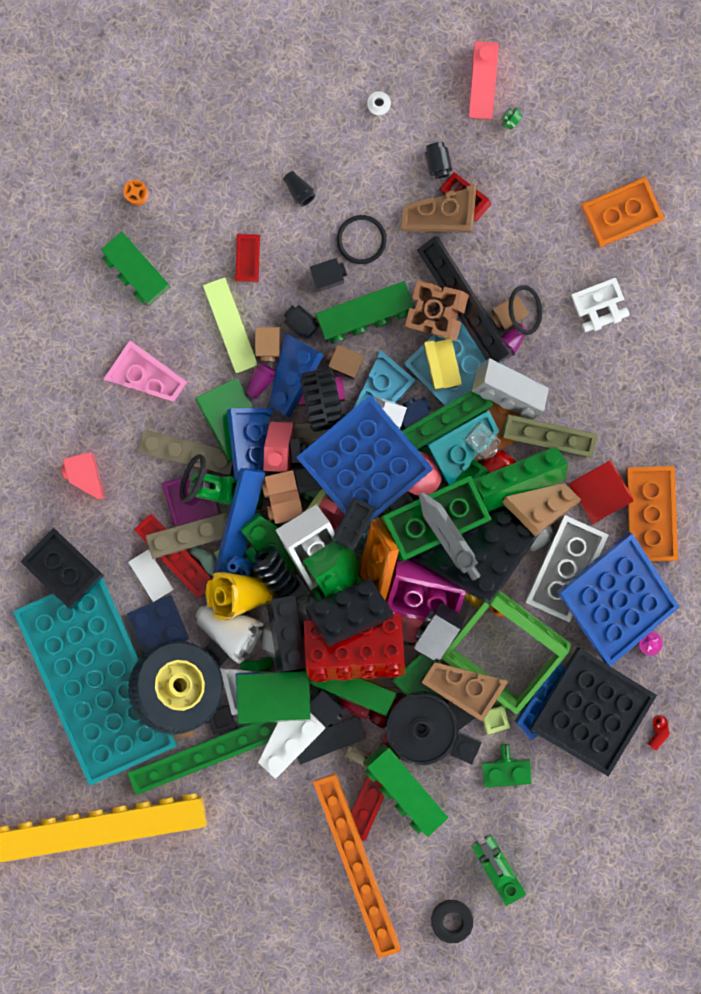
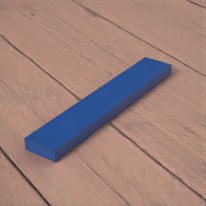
[206,468,265,603]

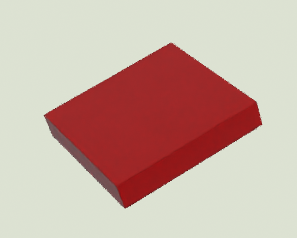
[569,460,635,524]

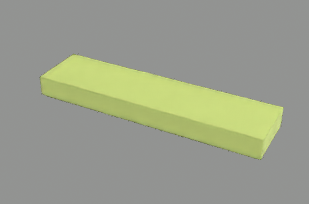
[203,277,258,374]

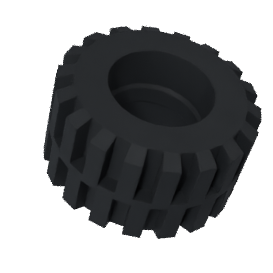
[300,368,343,432]

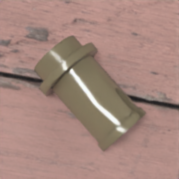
[343,745,371,768]

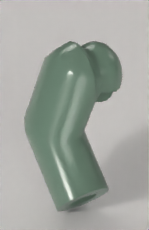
[190,547,217,576]

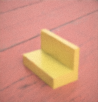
[424,339,462,391]

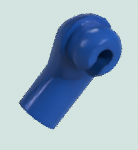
[227,556,253,576]

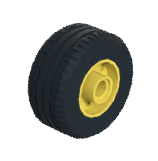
[128,640,224,735]

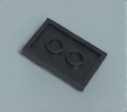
[20,528,104,610]
[305,578,393,647]

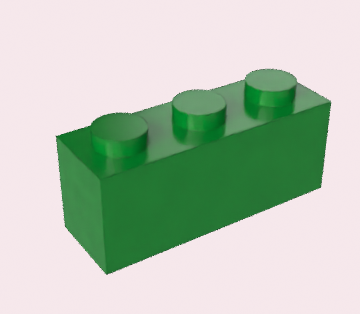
[101,231,171,306]

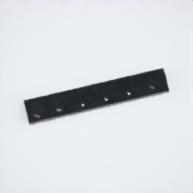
[417,236,512,363]

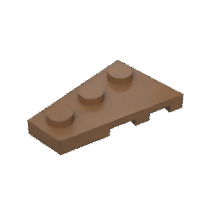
[401,184,476,233]
[502,483,581,536]
[422,662,508,722]

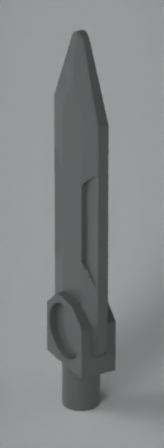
[419,492,481,580]

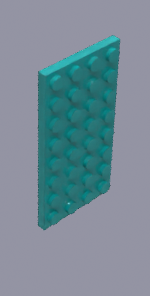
[13,578,178,786]

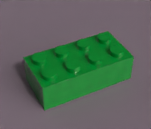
[380,476,491,563]

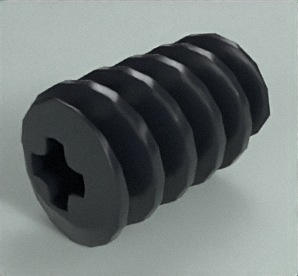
[252,546,300,599]

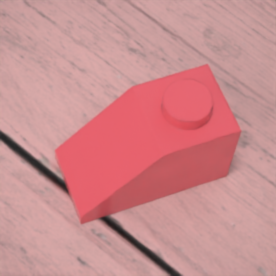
[263,422,294,472]
[61,452,106,500]

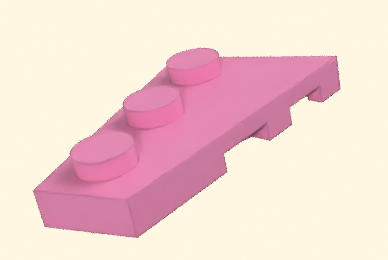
[103,341,188,402]

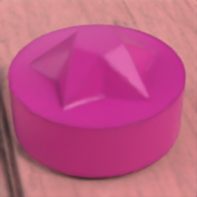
[638,632,663,655]

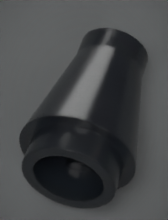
[283,171,316,207]

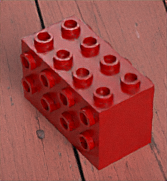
[304,612,405,682]

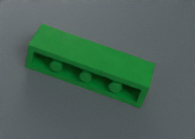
[316,281,415,344]
[473,447,568,512]
[362,743,449,837]

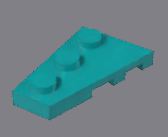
[426,410,499,486]

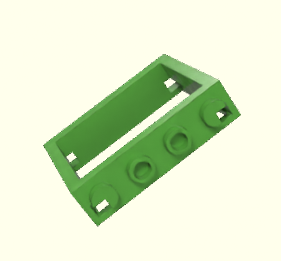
[442,591,571,714]

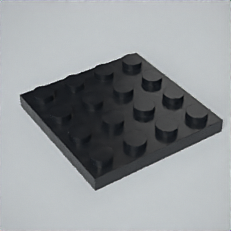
[409,506,541,605]
[528,646,657,777]

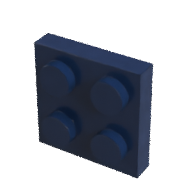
[127,595,190,654]

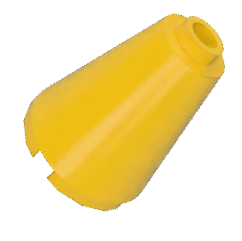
[206,572,272,620]

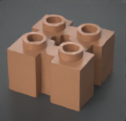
[405,280,469,341]
[262,470,303,525]

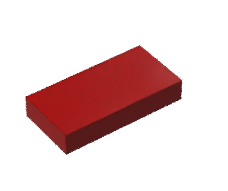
[235,234,261,282]

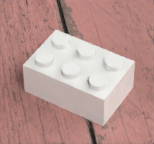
[276,504,335,590]

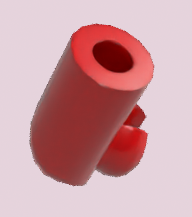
[647,715,670,751]

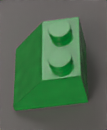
[303,541,361,598]

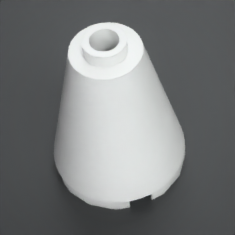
[195,605,264,663]

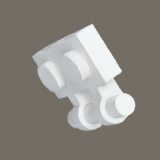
[571,278,629,333]

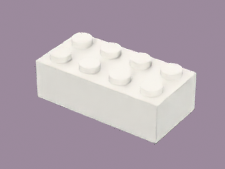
[523,515,608,622]

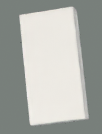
[129,549,174,602]

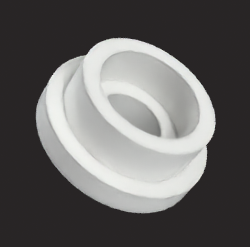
[367,91,391,116]

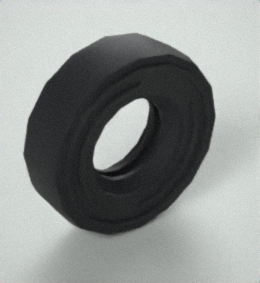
[431,900,473,943]

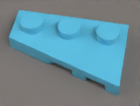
[353,350,416,409]

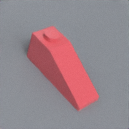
[469,41,499,120]

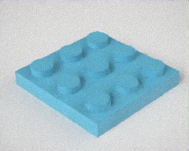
[404,317,504,406]

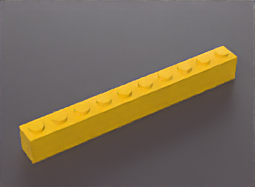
[0,793,207,862]

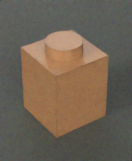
[490,295,529,332]
[255,327,280,362]
[326,345,364,380]

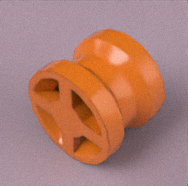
[123,179,149,206]

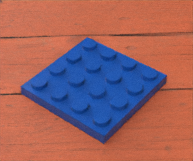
[297,395,433,523]
[557,532,680,666]

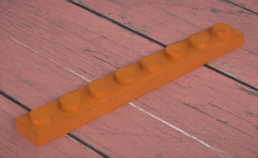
[313,772,401,959]

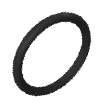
[337,215,387,264]
[508,285,542,335]
[179,454,206,502]

